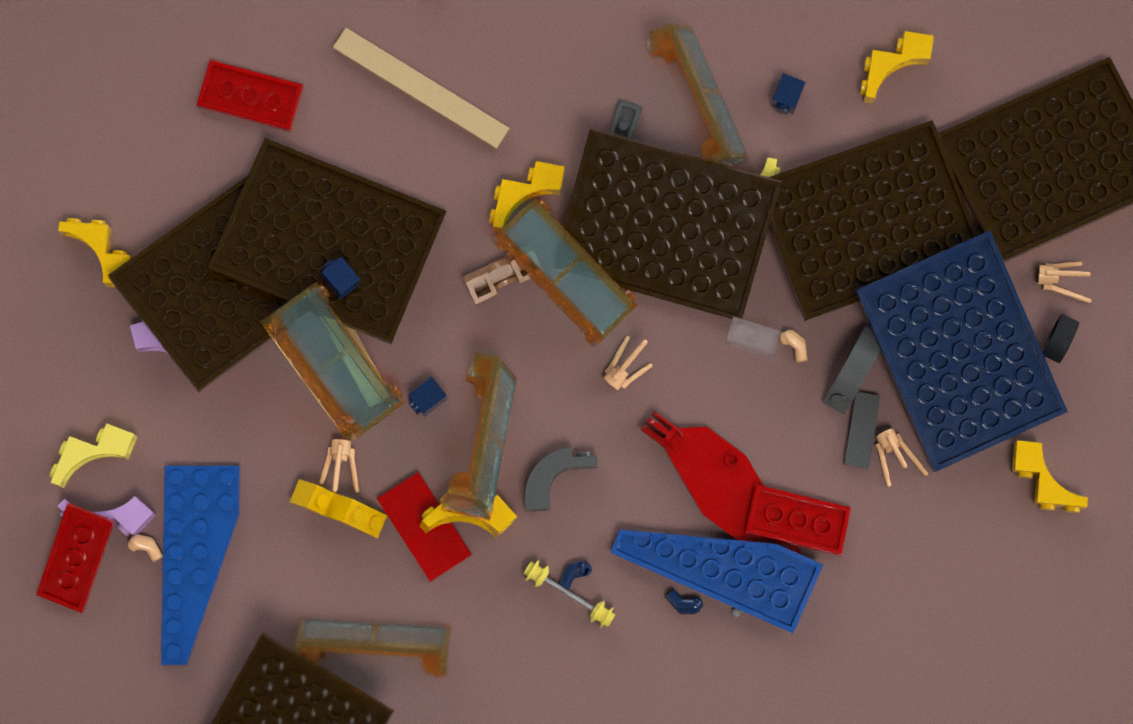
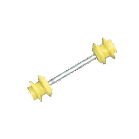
[524,560,616,628]

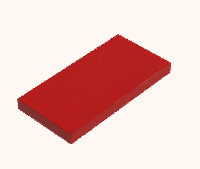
[196,60,304,132]
[377,472,472,583]
[744,484,851,557]
[36,503,115,613]

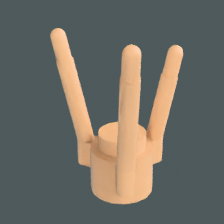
[1037,261,1092,303]
[603,336,653,391]
[875,428,928,487]
[319,439,359,493]

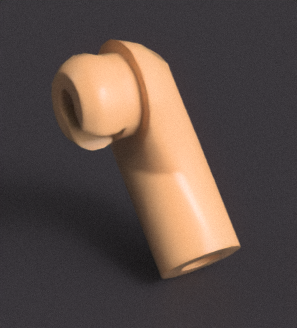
[780,330,808,362]
[127,534,163,563]

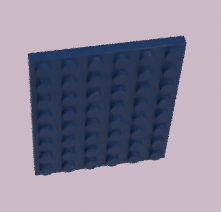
[855,231,1068,472]

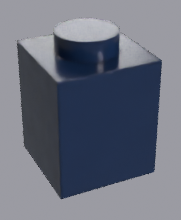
[771,73,805,114]
[321,257,360,300]
[408,376,448,417]

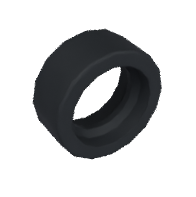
[1042,314,1080,363]

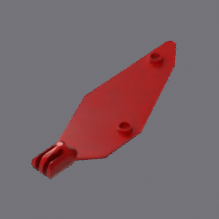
[640,411,802,555]

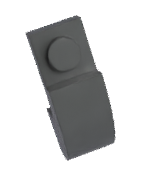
[823,326,881,414]
[525,447,598,512]

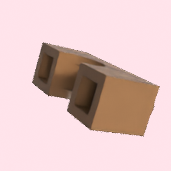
[462,246,542,304]

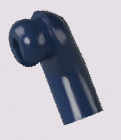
[558,561,592,590]
[665,590,703,615]

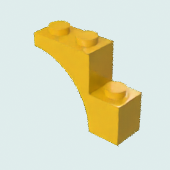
[860,31,934,104]
[489,161,565,233]
[58,218,132,288]
[1011,440,1088,513]
[290,479,387,538]
[420,489,517,539]

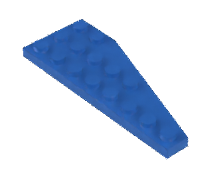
[161,466,240,665]
[610,529,824,633]

